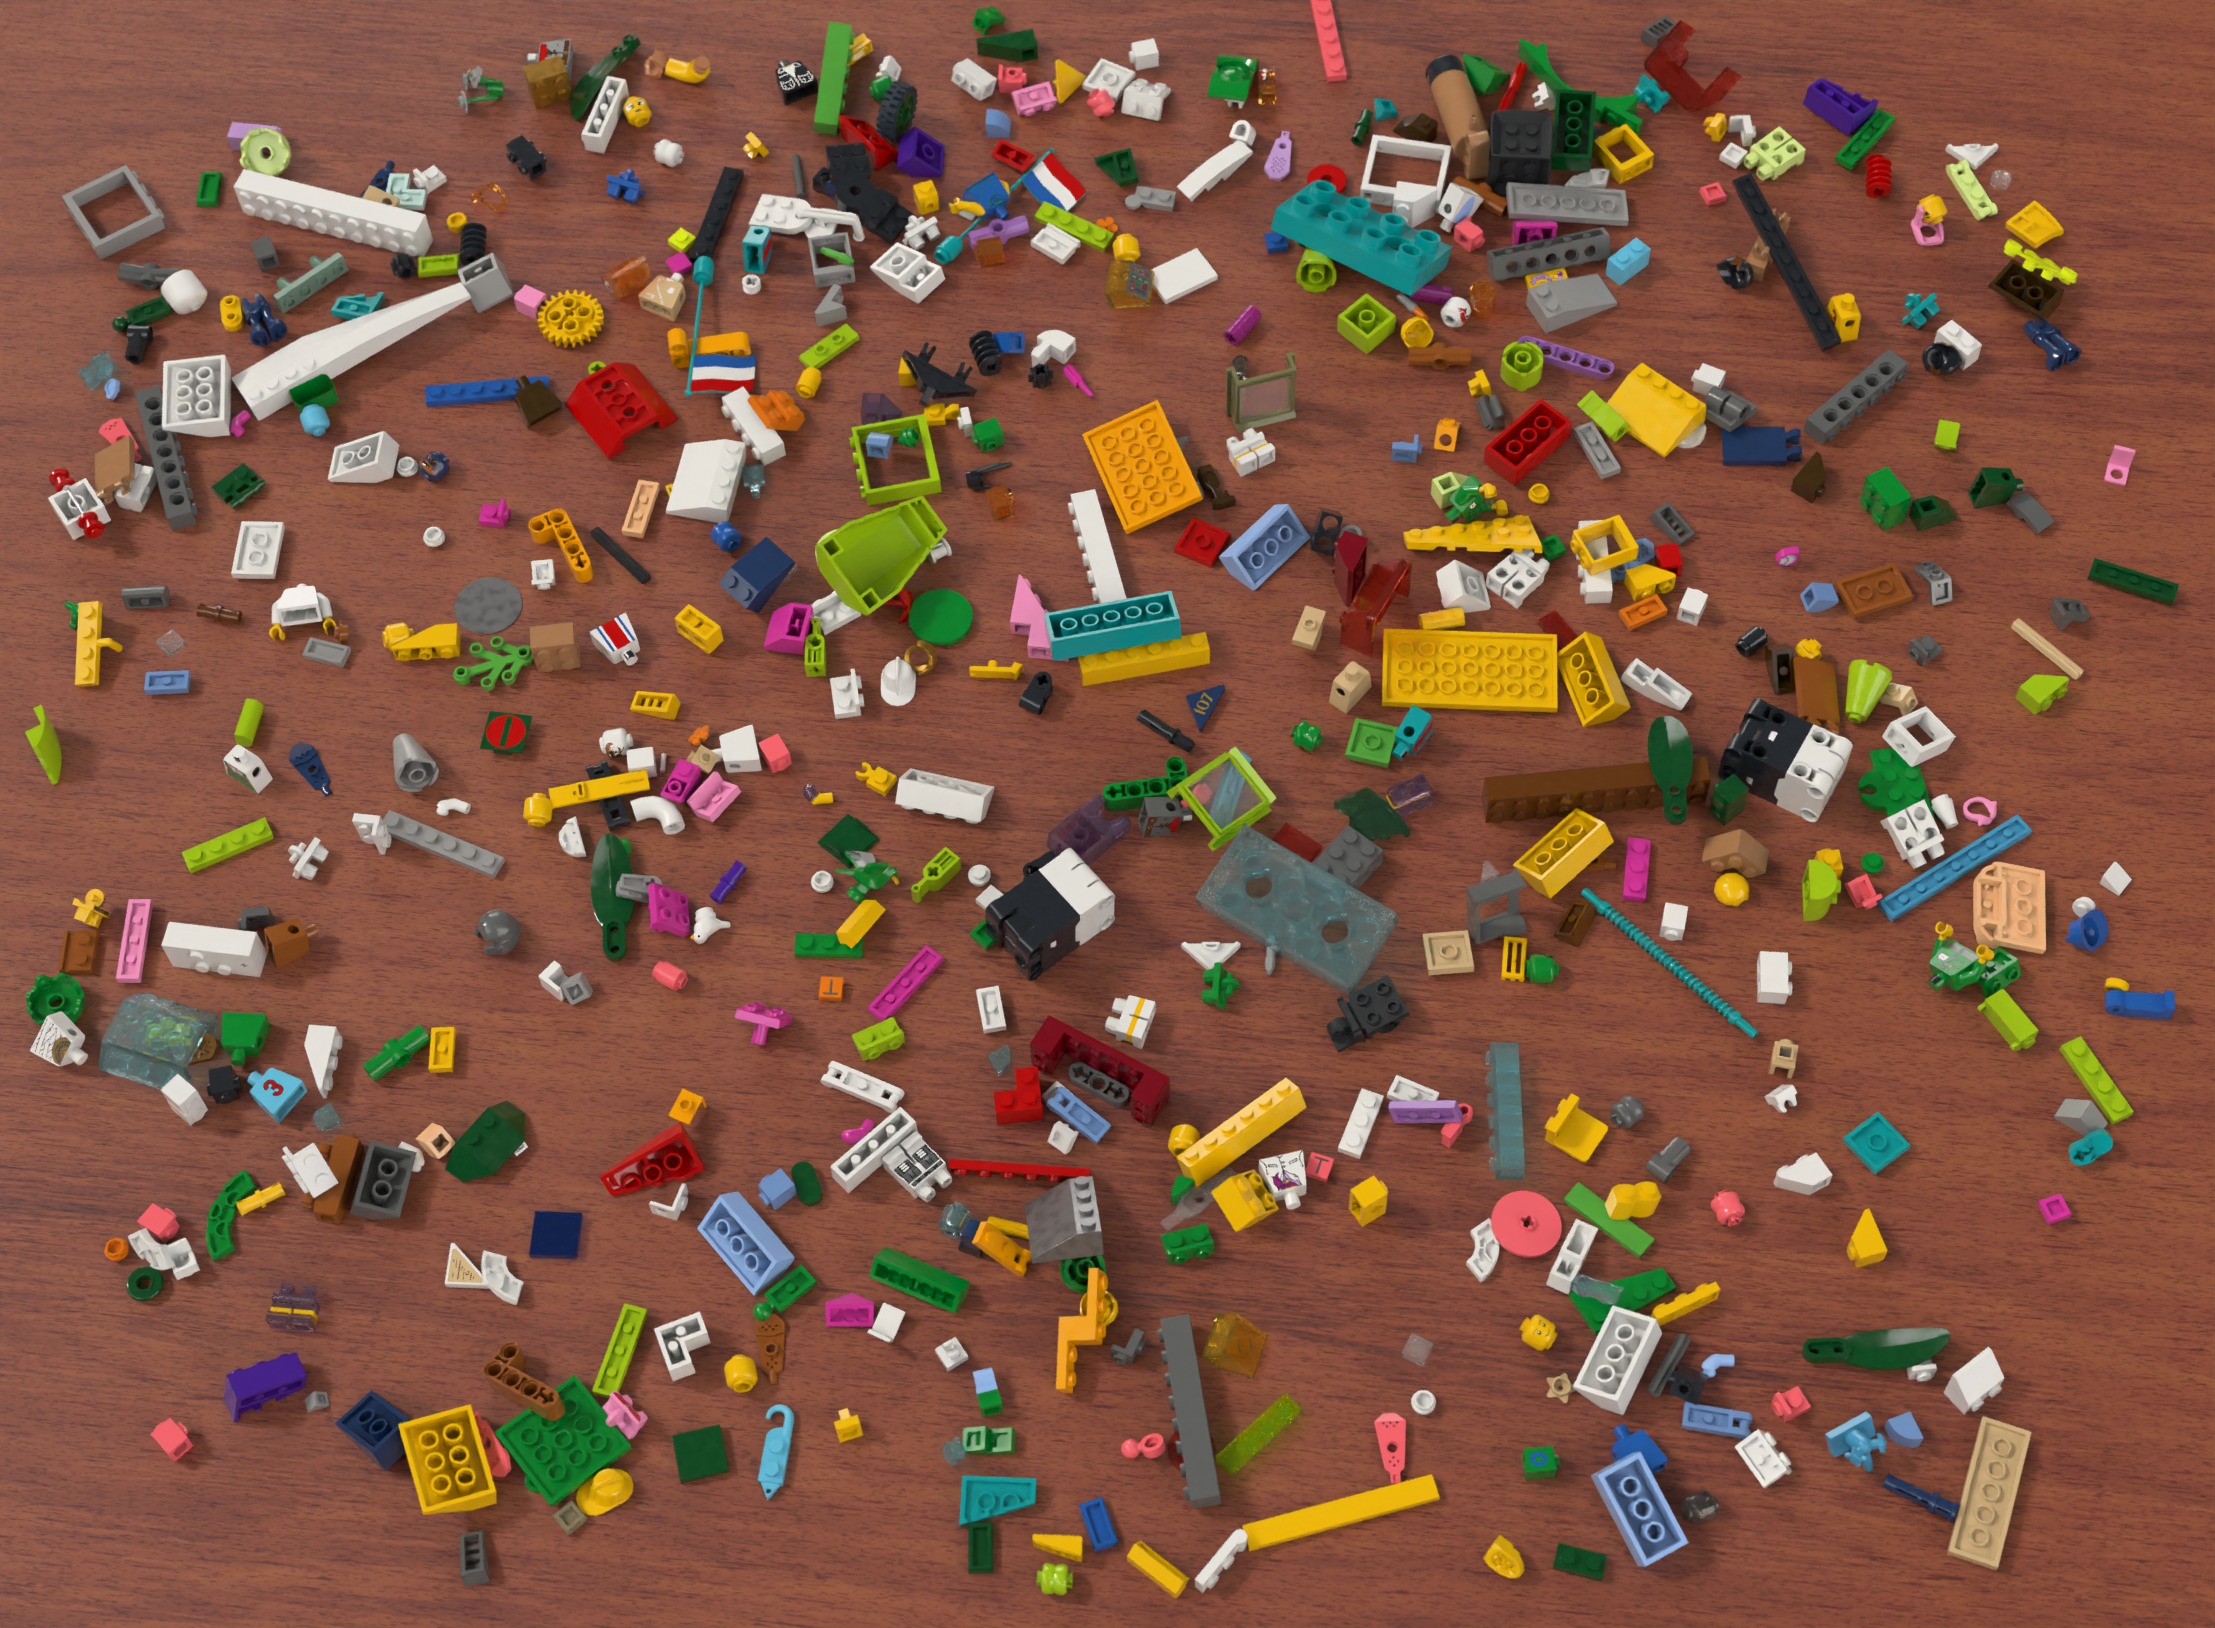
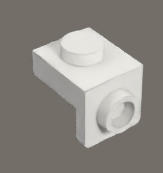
[1728,115,1756,147]
[531,559,556,590]
[167,1238,200,1280]

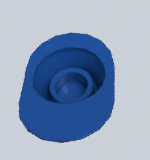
[2065,909,2108,952]

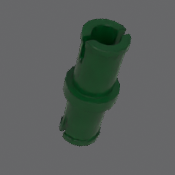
[1351,109,1374,146]

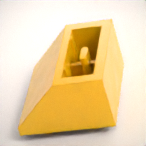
[1211,1169,1279,1232]

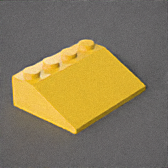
[1607,363,1707,457]
[398,1404,497,1515]

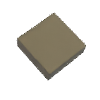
[552,1500,588,1536]

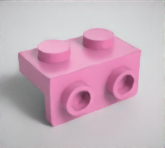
[1011,81,1057,117]
[687,771,741,822]

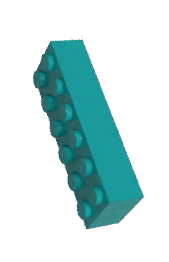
[1044,591,1181,661]

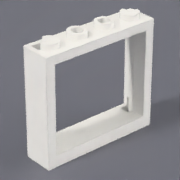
[1360,135,1451,214]

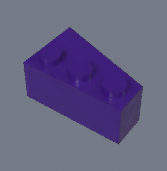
[1803,78,1879,136]
[223,1352,307,1422]

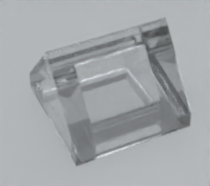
[1480,861,1500,884]

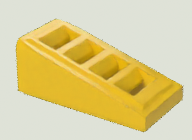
[630,691,680,720]
[1032,1534,1083,1562]

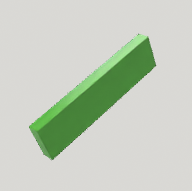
[1563,1182,1654,1259]

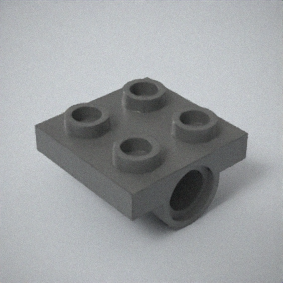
[1704,387,1757,432]

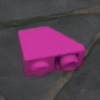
[660,759,703,803]

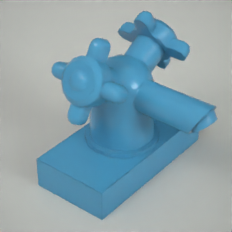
[1825,1412,1887,1472]

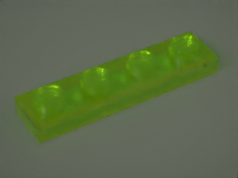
[1215,1393,1302,1477]

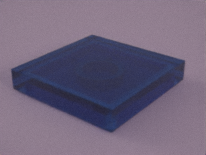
[529,1211,583,1259]

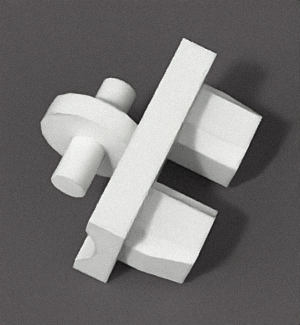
[902,215,940,251]
[288,837,329,880]

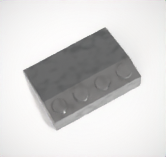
[1025,1176,1104,1264]

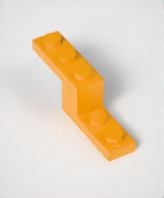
[1056,1268,1108,1394]

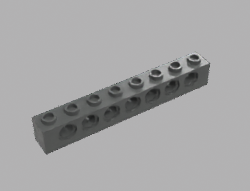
[135,386,199,531]

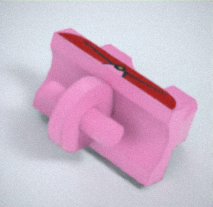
[602,1390,648,1439]

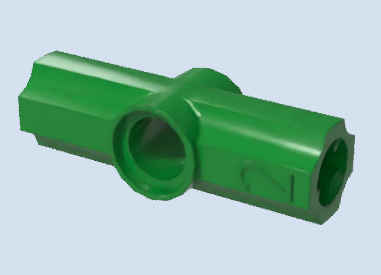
[362,1025,431,1082]

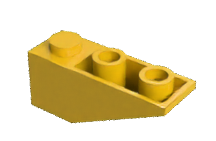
[392,623,461,661]

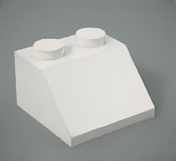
[1393,181,1437,228]
[1436,560,1491,613]
[1944,1347,2004,1415]

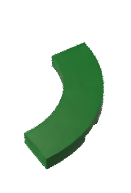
[206,1169,257,1263]

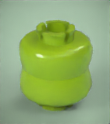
[1037,1563,1073,1596]

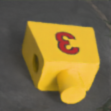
[1826,293,1861,343]

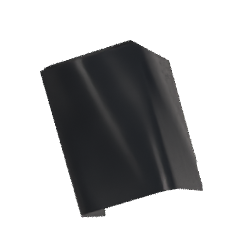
[1309,508,1343,556]

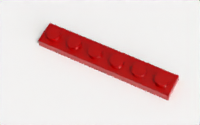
[949,1159,1091,1183]

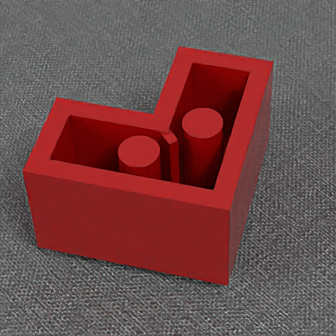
[994,1066,1043,1125]

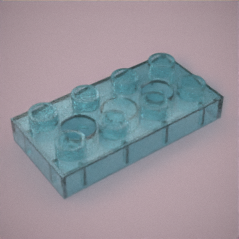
[1195,824,1399,995]

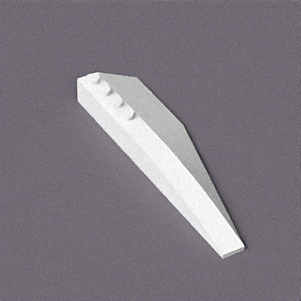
[231,282,471,421]

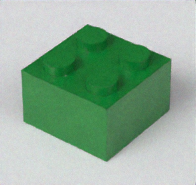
[1859,466,1912,531]

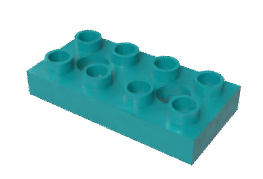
[1271,180,1452,296]

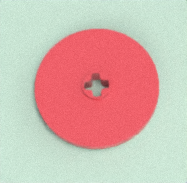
[1491,1191,1562,1258]

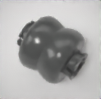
[1610,1095,1644,1129]

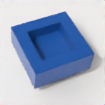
[1264,232,1288,254]

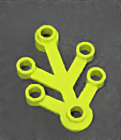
[2004,239,2078,285]

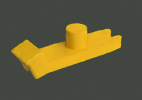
[969,660,1023,680]

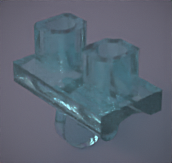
[78,350,118,390]

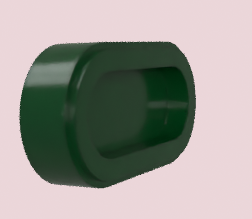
[791,1161,822,1206]

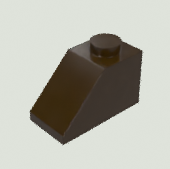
[1393,113,1438,143]
[1790,451,1827,503]
[1765,643,1796,694]

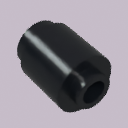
[1735,626,1768,657]

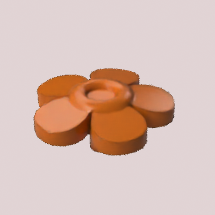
[1096,217,1118,233]
[688,726,710,746]

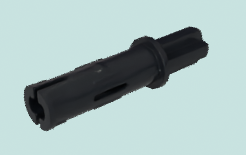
[1137,709,1195,752]

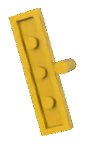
[75,601,123,687]

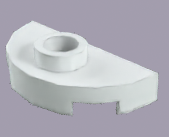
[559,816,587,858]

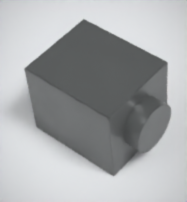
[250,235,280,272]

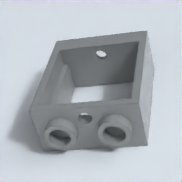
[808,232,856,288]

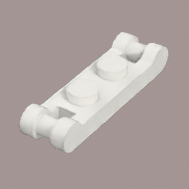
[820,1061,905,1113]

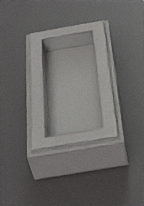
[302,637,351,668]

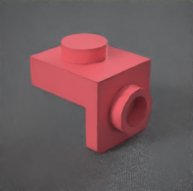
[1844,874,1883,910]

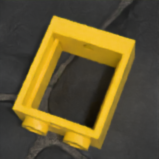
[1592,124,1654,184]
[1570,515,1639,576]

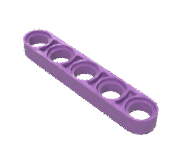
[1518,336,1614,381]

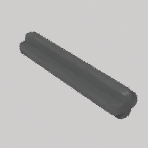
[1647,1333,1691,1397]

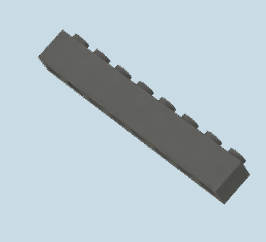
[1157,1314,1222,1509]

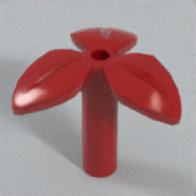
[883,589,913,624]

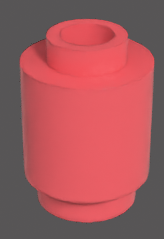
[652,961,688,991]

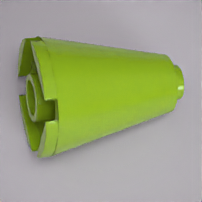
[1296,246,1337,293]
[1845,660,1892,723]

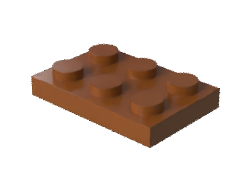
[1834,562,1913,619]

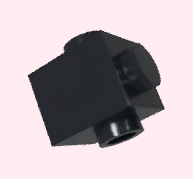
[206,1065,242,1104]
[1668,1364,1709,1405]

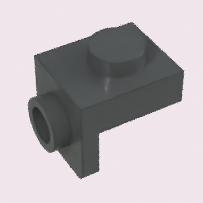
[238,906,274,931]
[1110,1328,1147,1365]

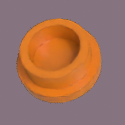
[104,1238,129,1261]

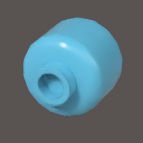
[300,404,330,437]

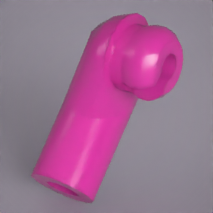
[842,1119,875,1144]

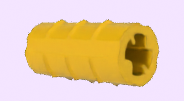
[1418,607,1465,631]

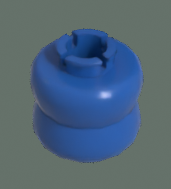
[711,521,742,552]

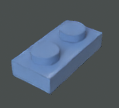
[144,670,191,695]

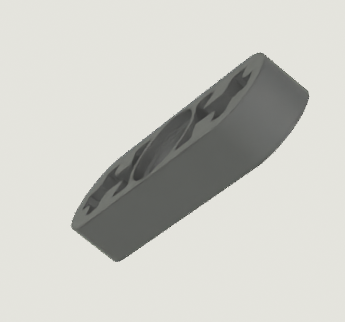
[1069,1062,1129,1108]

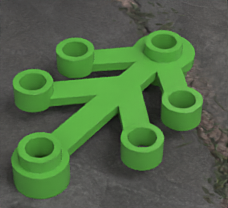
[453,636,534,691]

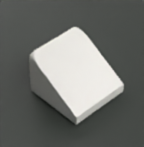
[2099,862,2132,896]

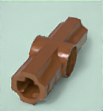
[1453,176,1508,217]
[1408,342,1471,370]

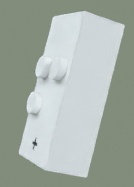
[161,922,267,977]

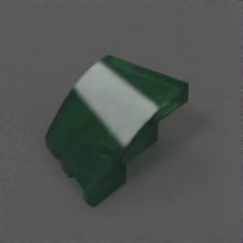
[1334,787,1411,841]

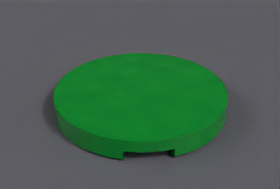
[909,589,973,646]

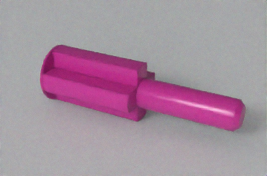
[1062,364,1094,398]

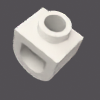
[1229,120,1256,146]

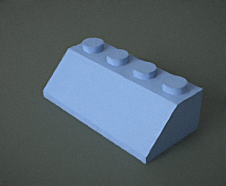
[1219,504,1310,590]
[697,1191,795,1295]

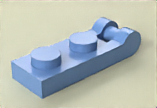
[1045,1086,1111,1144]
[1681,1402,1753,1441]

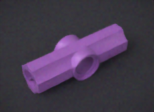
[967,216,1029,250]

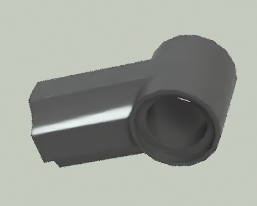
[1645,1137,1691,1184]

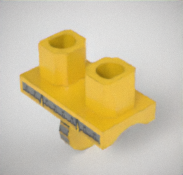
[73,889,111,928]

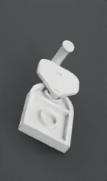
[749,194,865,242]

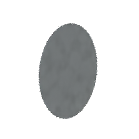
[454,577,522,634]

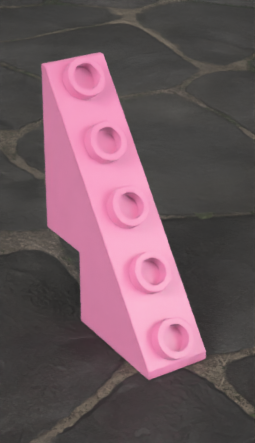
[1010,575,1069,662]

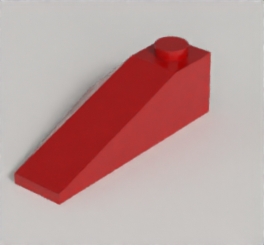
[600,1122,705,1196]

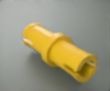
[236,1182,285,1216]

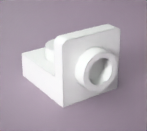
[413,165,447,194]
[1906,1359,1937,1381]

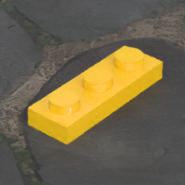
[1651,1282,1721,1326]

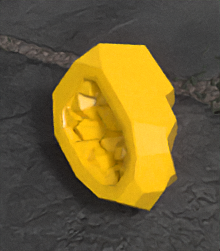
[1483,1535,1524,1578]

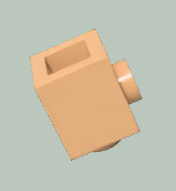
[416,1123,456,1159]

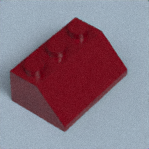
[1332,530,1368,608]

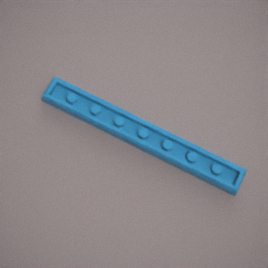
[1877,814,2032,922]

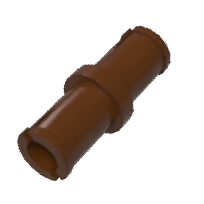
[196,603,242,625]

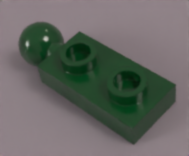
[112,295,172,332]

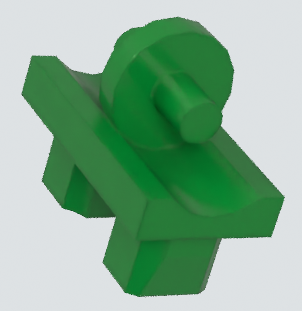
[1202,962,1240,1010]

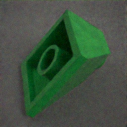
[1463,53,1510,96]

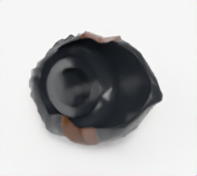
[1716,256,1754,290]
[1921,342,1962,376]

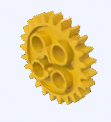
[537,290,604,348]

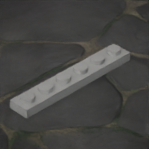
[382,810,505,879]

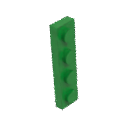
[1834,108,1896,171]

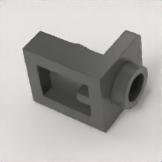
[1907,634,1942,666]

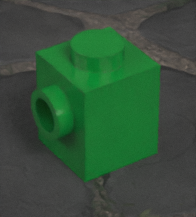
[971,417,1004,453]

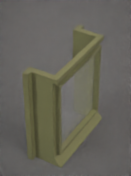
[1226,352,1297,432]

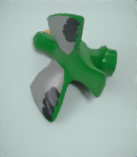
[835,851,899,905]

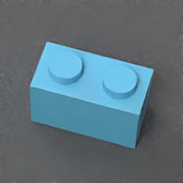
[1606,237,1651,286]

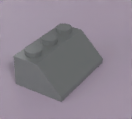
[350,1140,417,1220]

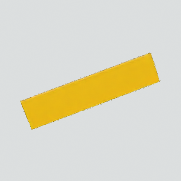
[549,769,650,809]

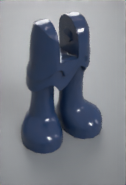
[242,293,287,346]
[2023,318,2081,372]

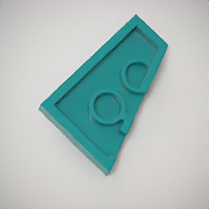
[959,1475,1037,1527]

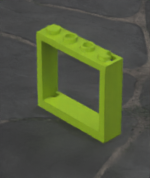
[849,414,941,506]

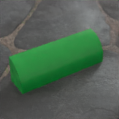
[869,1246,971,1313]

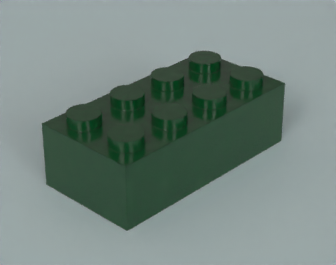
[1551,89,1596,172]

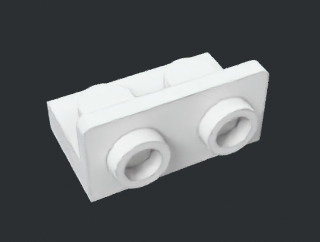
[811,591,861,635]
[830,668,864,719]
[352,813,391,855]
[1735,1429,1792,1488]

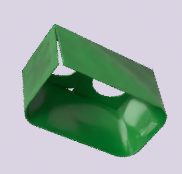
[289,374,339,414]

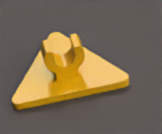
[1053,60,1086,104]

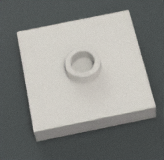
[1082,58,1135,103]

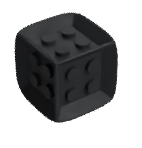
[1486,110,1553,197]

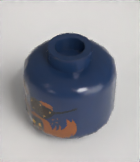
[418,451,450,482]

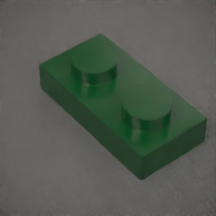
[1552,1543,1607,1582]

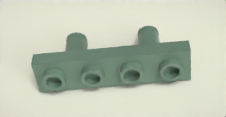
[273,252,349,313]

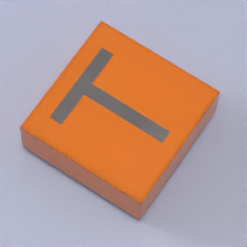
[819,976,844,1001]

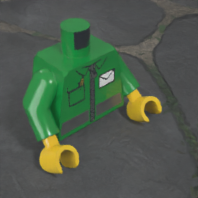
[1445,474,1508,524]
[1927,921,1994,991]

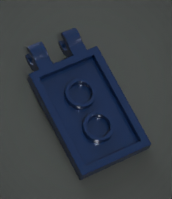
[1721,427,1802,466]

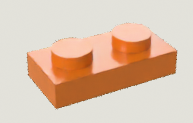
[1619,594,1668,631]

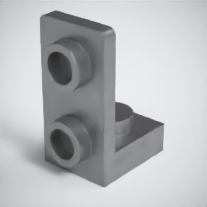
[1914,561,1953,606]

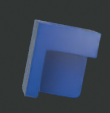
[993,332,1025,354]

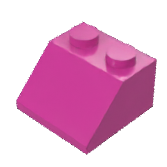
[1512,220,1557,245]

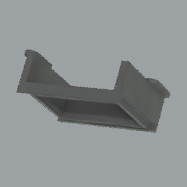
[1466,867,1527,945]

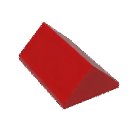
[839,115,898,171]

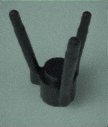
[965,462,1012,492]

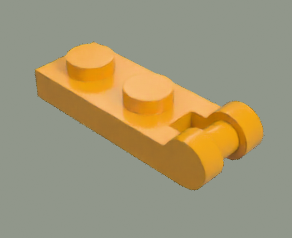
[972,1221,1032,1277]

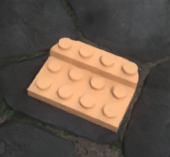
[1973,862,2046,954]

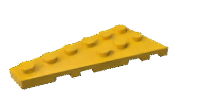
[1403,515,1542,553]

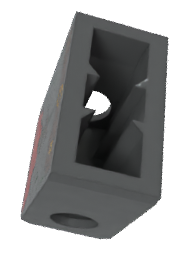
[1138,797,1192,839]

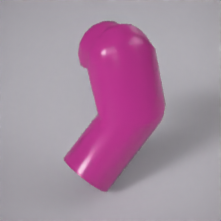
[230,409,251,437]

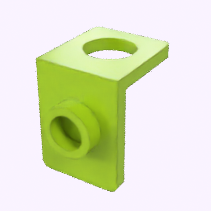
[1933,420,1960,451]

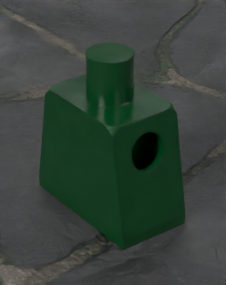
[1968,467,2024,509]

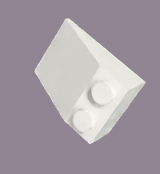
[328,431,399,483]

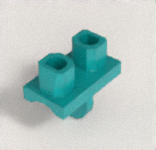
[1634,75,1670,113]
[1901,292,1940,329]

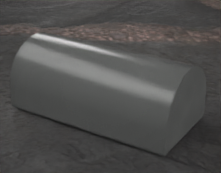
[121,586,170,609]

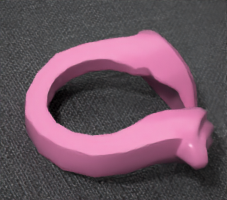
[1963,797,1997,826]

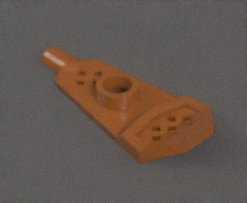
[754,1313,786,1385]

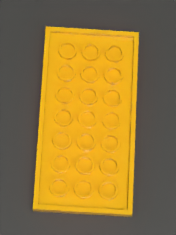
[1382,629,1558,713]

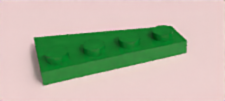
[1568,1268,1676,1336]

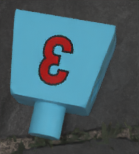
[248,1068,307,1124]

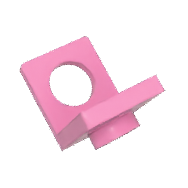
[2104,445,2136,486]

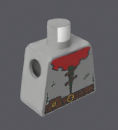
[528,39,574,80]

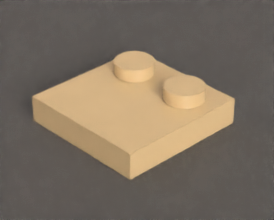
[1422,930,1474,975]

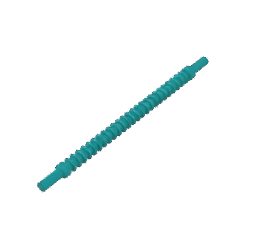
[1581,888,1759,1039]

